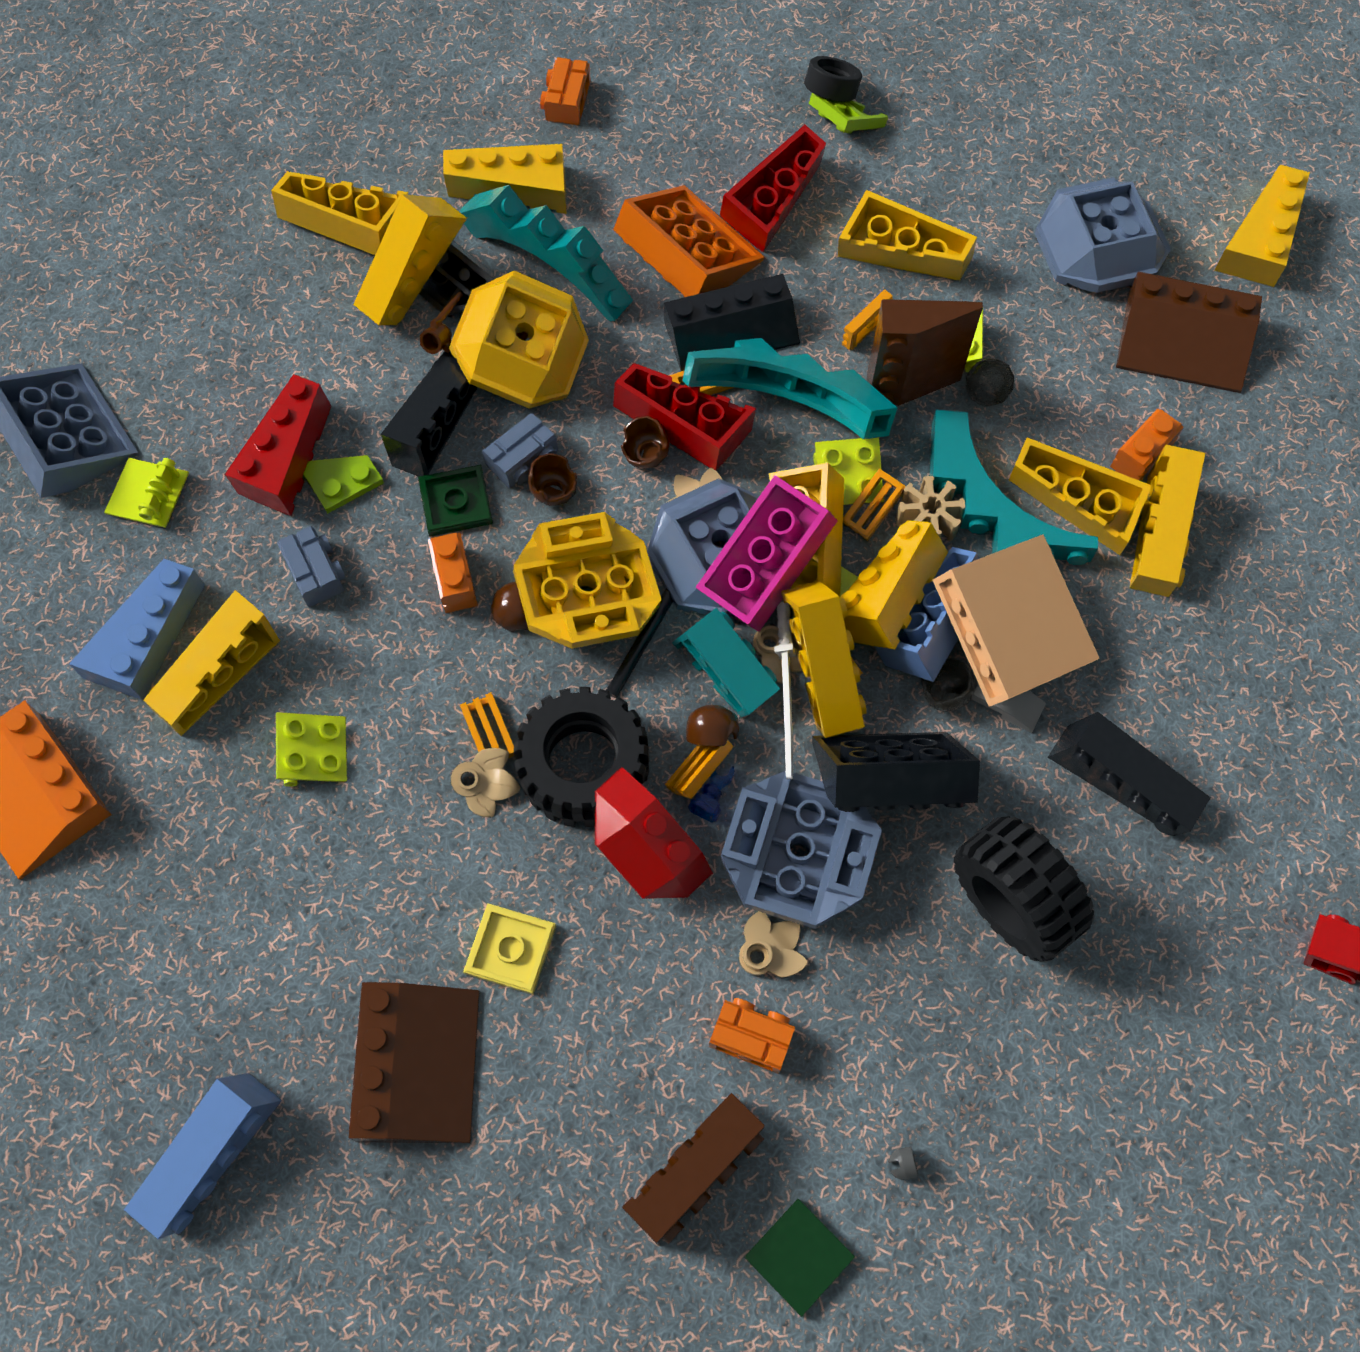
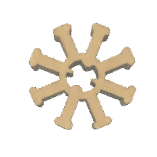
[895,476,966,541]

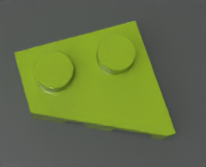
[809,93,888,133]
[303,455,384,514]

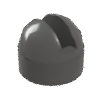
[888,1146,919,1180]

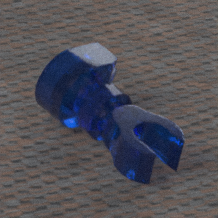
[688,766,735,823]

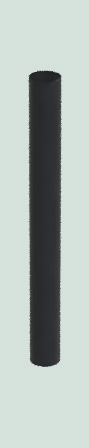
[606,588,673,698]

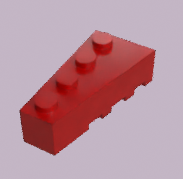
[720,124,826,252]
[613,363,756,471]

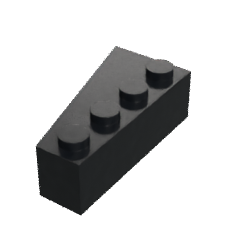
[381,351,478,477]
[1048,712,1211,836]

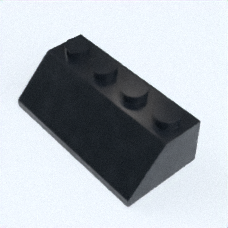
[664,274,800,371]

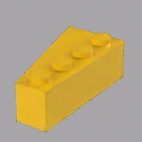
[1009,437,1152,555]
[1130,444,1206,597]
[840,520,948,650]

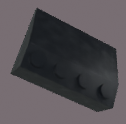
[812,732,980,812]

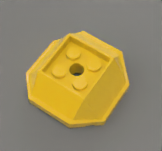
[449,270,589,409]
[513,512,662,649]

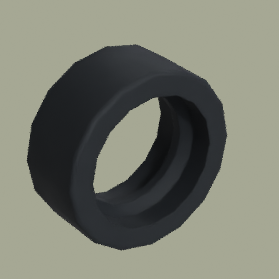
[804,56,862,102]

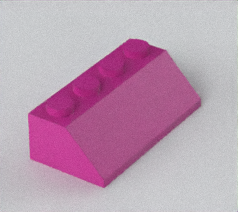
[695,475,838,632]

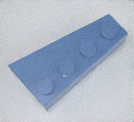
[874,547,980,682]
[69,559,205,700]
[124,1073,282,1239]

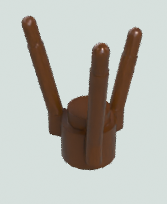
[419,292,463,354]

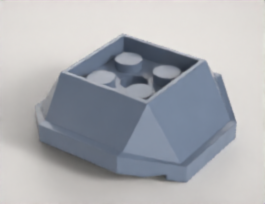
[1035,177,1171,293]
[647,478,759,615]
[721,771,882,929]

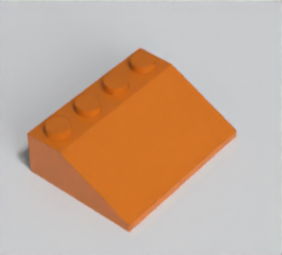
[613,185,765,297]
[0,700,112,880]

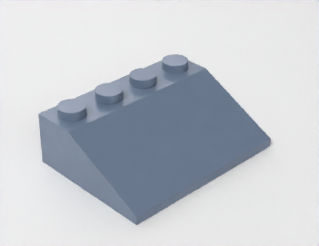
[0,363,138,498]

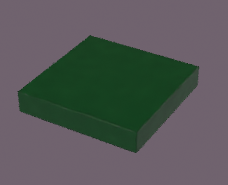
[418,464,493,537]
[744,1199,855,1317]

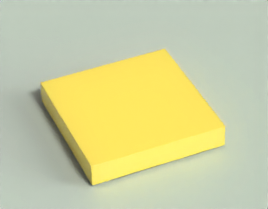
[463,903,557,995]

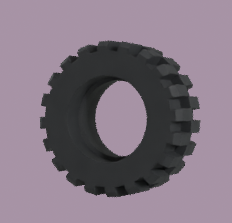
[514,687,650,828]
[954,816,1094,962]

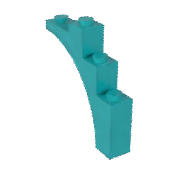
[459,185,633,321]
[682,338,897,439]
[929,410,1098,565]

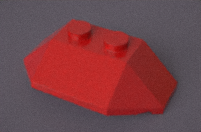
[595,767,713,899]

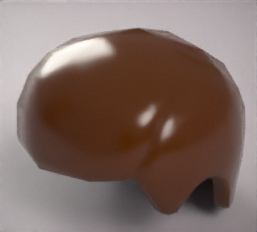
[621,416,670,469]
[528,453,577,506]
[490,582,529,632]
[686,705,739,746]

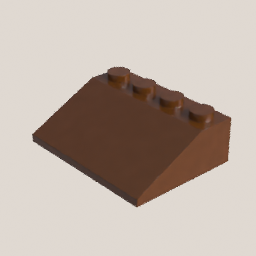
[1116,272,1262,393]
[867,299,983,406]
[348,982,480,1143]

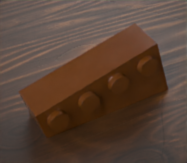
[622,1093,765,1245]

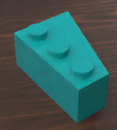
[672,608,780,718]

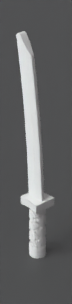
[774,602,797,780]

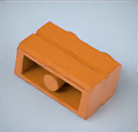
[540,57,591,125]
[1110,408,1184,481]
[428,532,478,613]
[709,998,795,1074]

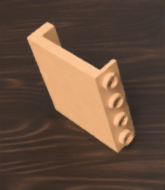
[933,534,1100,707]

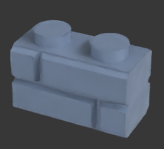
[482,413,558,488]
[277,526,346,607]

